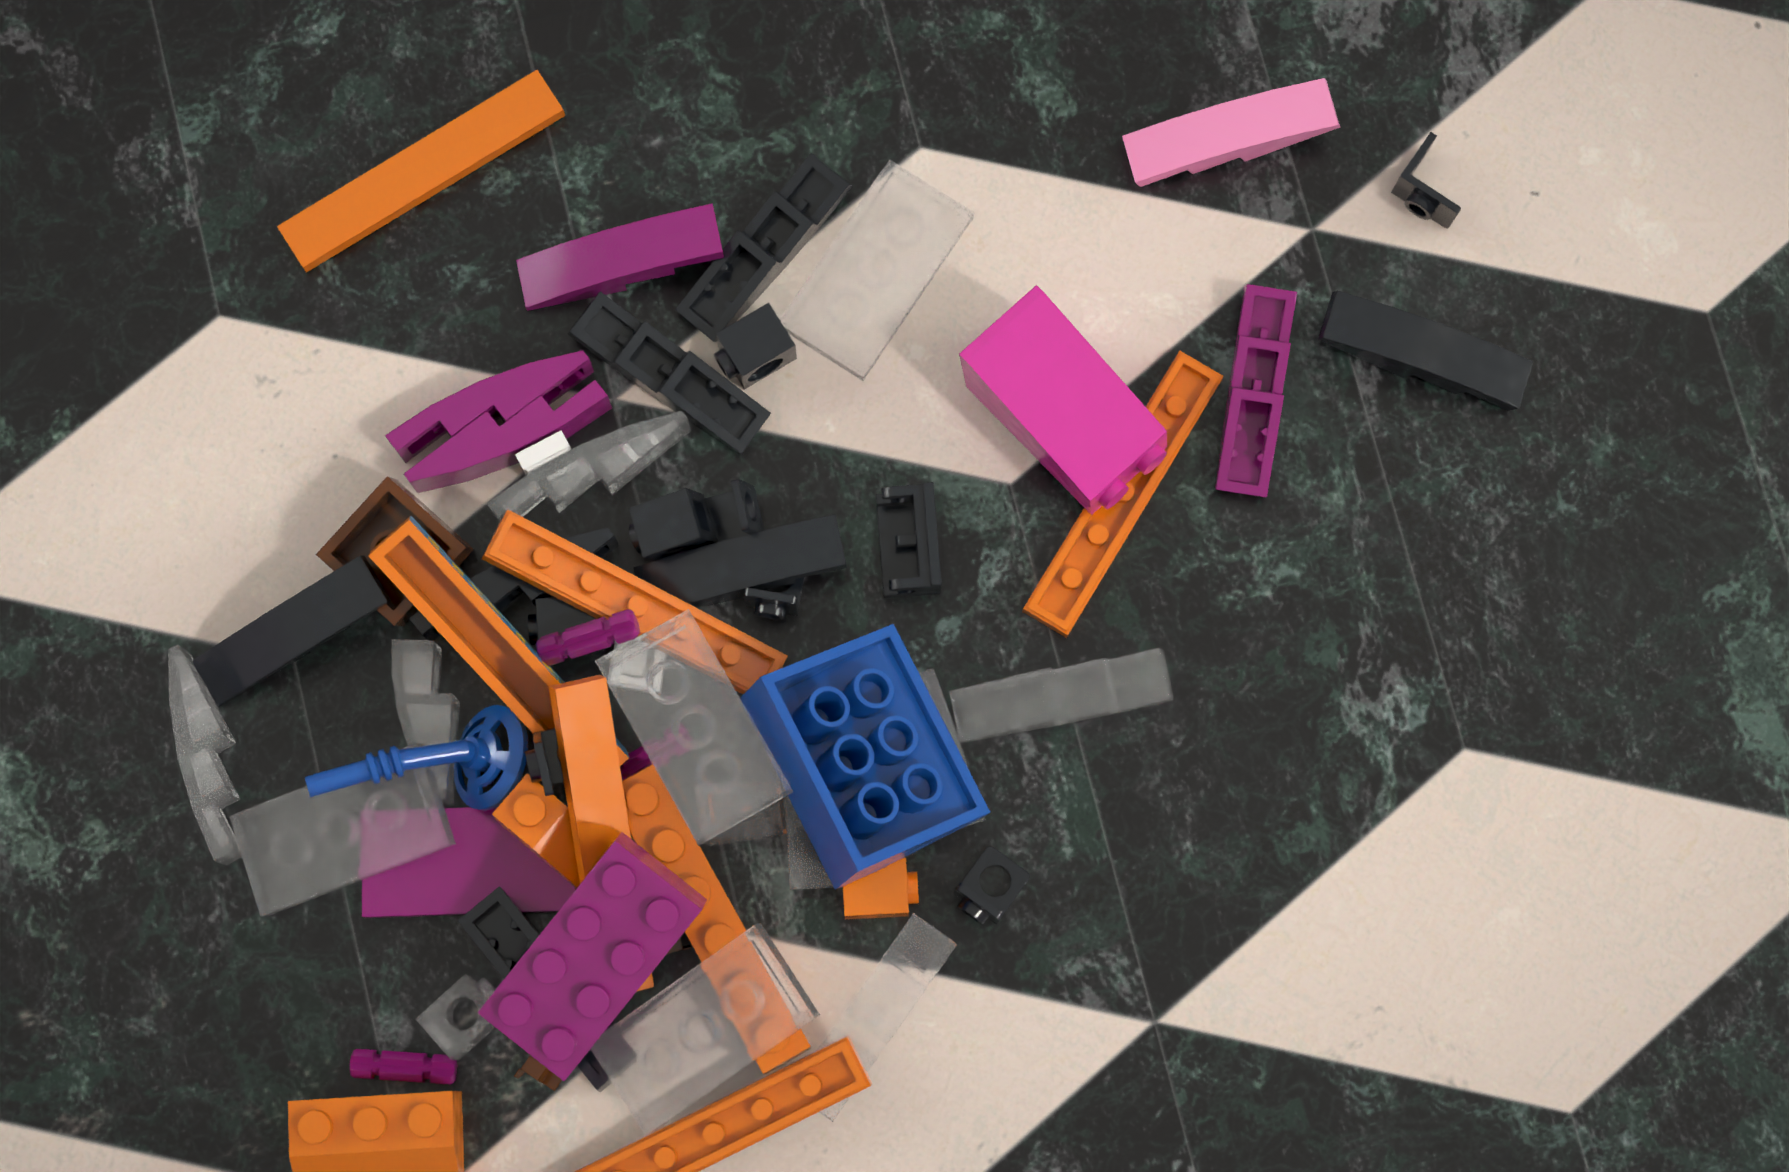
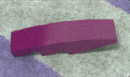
[516,203,724,311]
[1215,284,1297,497]
[385,350,594,463]
[404,380,612,493]

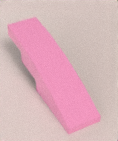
[1122,78,1340,187]

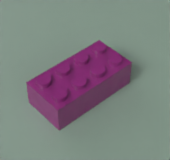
[477,832,707,1081]

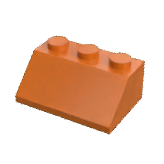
[288,1091,464,1172]

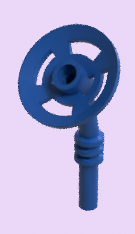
[305,705,528,811]

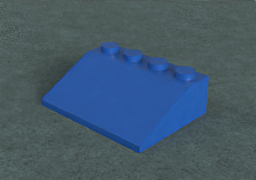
[740,624,990,890]

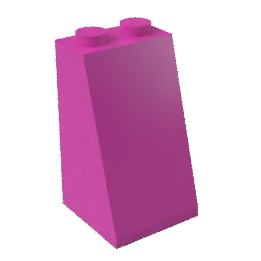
[959,285,1167,515]

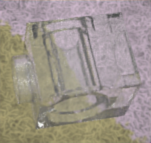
[416,975,496,1061]

